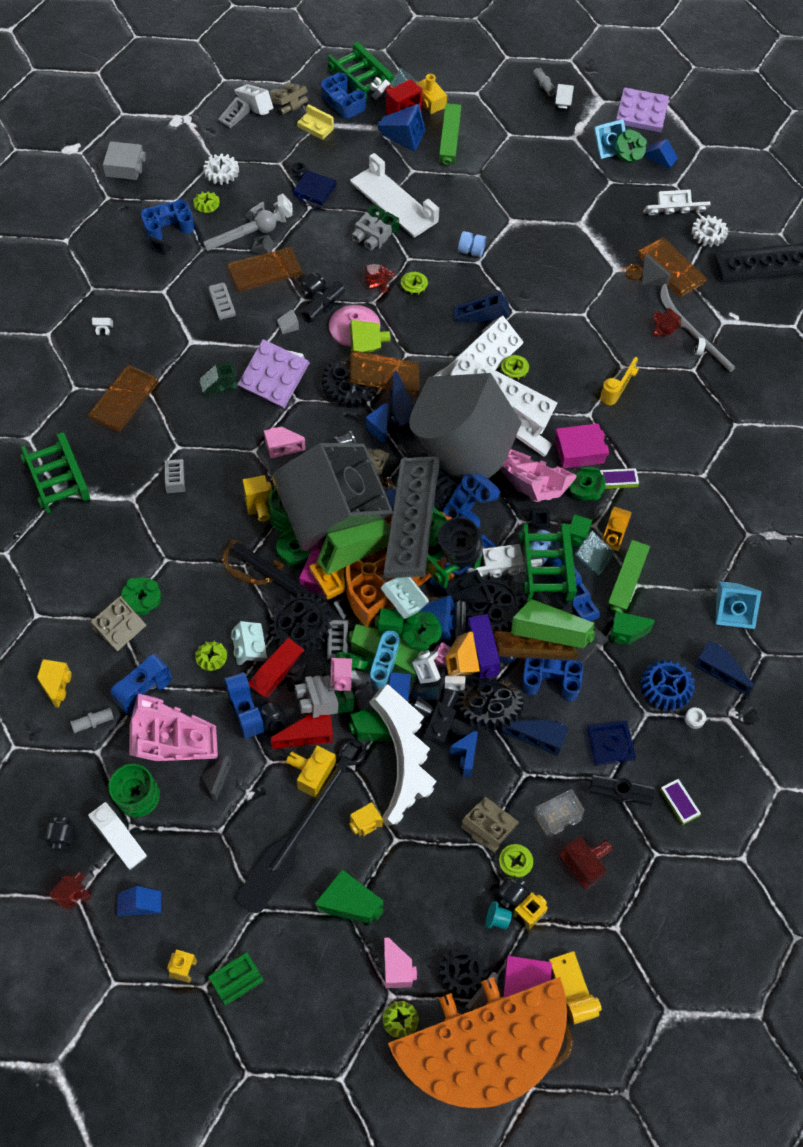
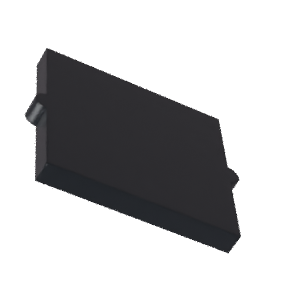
[410,669,447,703]

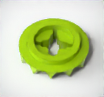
[193,191,220,213]
[401,272,428,295]
[501,355,529,380]
[195,641,227,671]
[499,844,533,878]
[383,1001,419,1038]

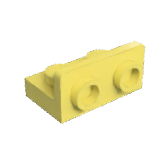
[297,104,334,140]

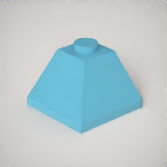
[594,119,628,159]
[716,581,762,629]

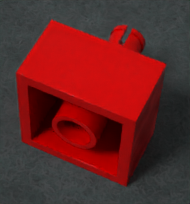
[384,79,423,116]

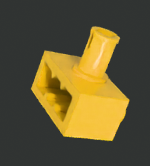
[416,74,447,114]
[243,475,272,522]
[286,746,336,798]

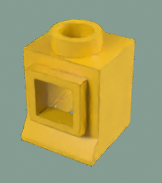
[349,802,383,836]
[513,893,548,931]
[167,950,197,983]

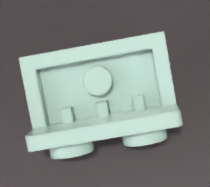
[381,577,429,619]
[231,621,267,665]

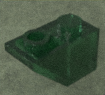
[199,361,238,395]

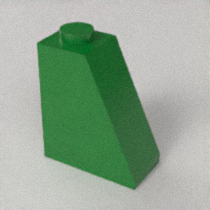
[348,710,393,742]
[315,870,384,924]

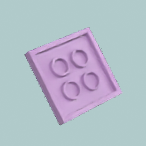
[616,88,669,132]
[237,339,310,408]

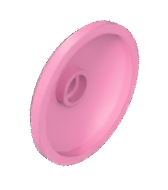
[329,305,380,347]

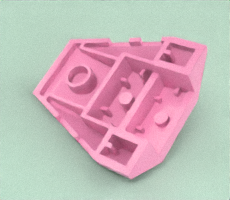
[499,449,577,502]
[129,694,218,761]

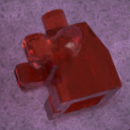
[365,264,395,293]
[653,308,682,337]
[49,871,92,910]

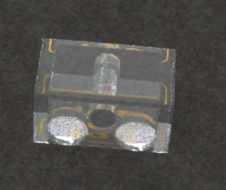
[534,789,585,836]

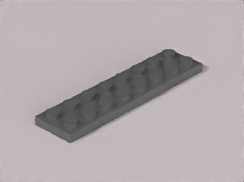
[384,456,440,578]

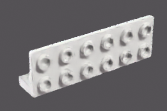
[350,153,439,237]
[433,316,523,377]
[451,353,557,434]

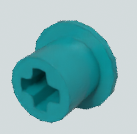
[485,901,512,930]

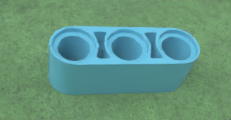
[370,631,399,689]

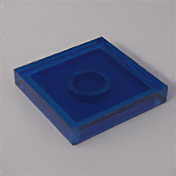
[293,170,337,206]
[587,721,636,766]

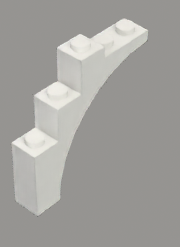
[369,684,436,826]

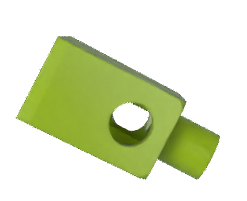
[349,320,390,356]

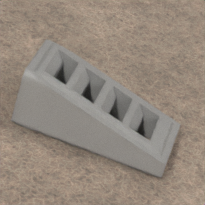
[218,97,251,129]
[209,283,236,320]
[165,459,185,493]
[327,620,348,659]

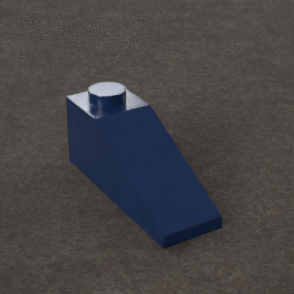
[454,292,509,322]
[390,371,414,431]
[694,640,754,696]
[502,720,569,756]

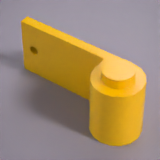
[600,357,639,405]
[549,951,602,1025]

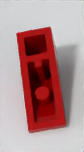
[248,638,304,698]
[271,714,333,749]

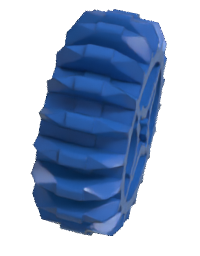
[640,659,695,711]

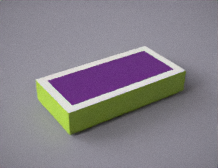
[600,468,639,489]
[660,779,701,825]

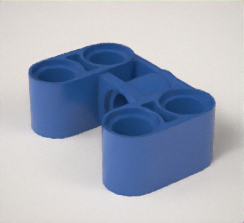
[321,73,366,119]
[141,199,194,241]
[443,473,499,529]
[522,653,583,701]
[111,654,172,716]
[224,672,264,739]

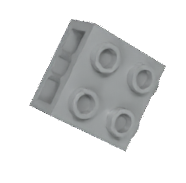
[103,141,146,180]

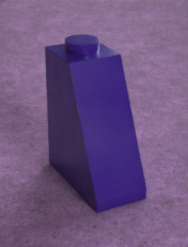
[468,614,500,679]

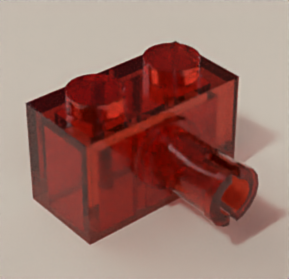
[560,836,613,890]

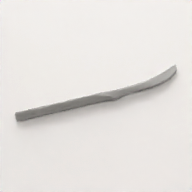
[660,284,735,372]

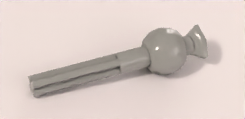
[203,206,286,251]

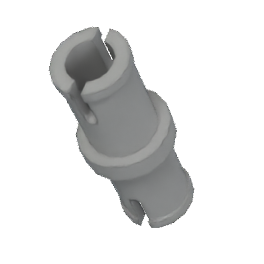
[533,68,557,96]
[70,707,114,734]

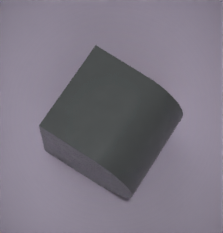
[410,373,522,486]
[272,443,393,551]

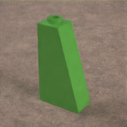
[439,103,461,165]
[317,519,391,575]
[607,540,650,613]
[511,599,595,649]
[348,624,424,682]

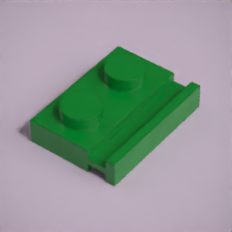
[208,952,264,1006]

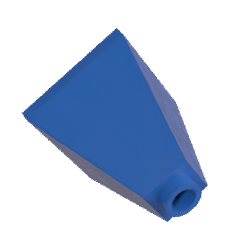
[378,104,425,151]
[403,596,455,647]

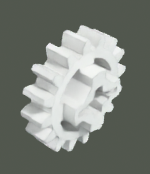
[203,154,239,185]
[691,215,728,247]

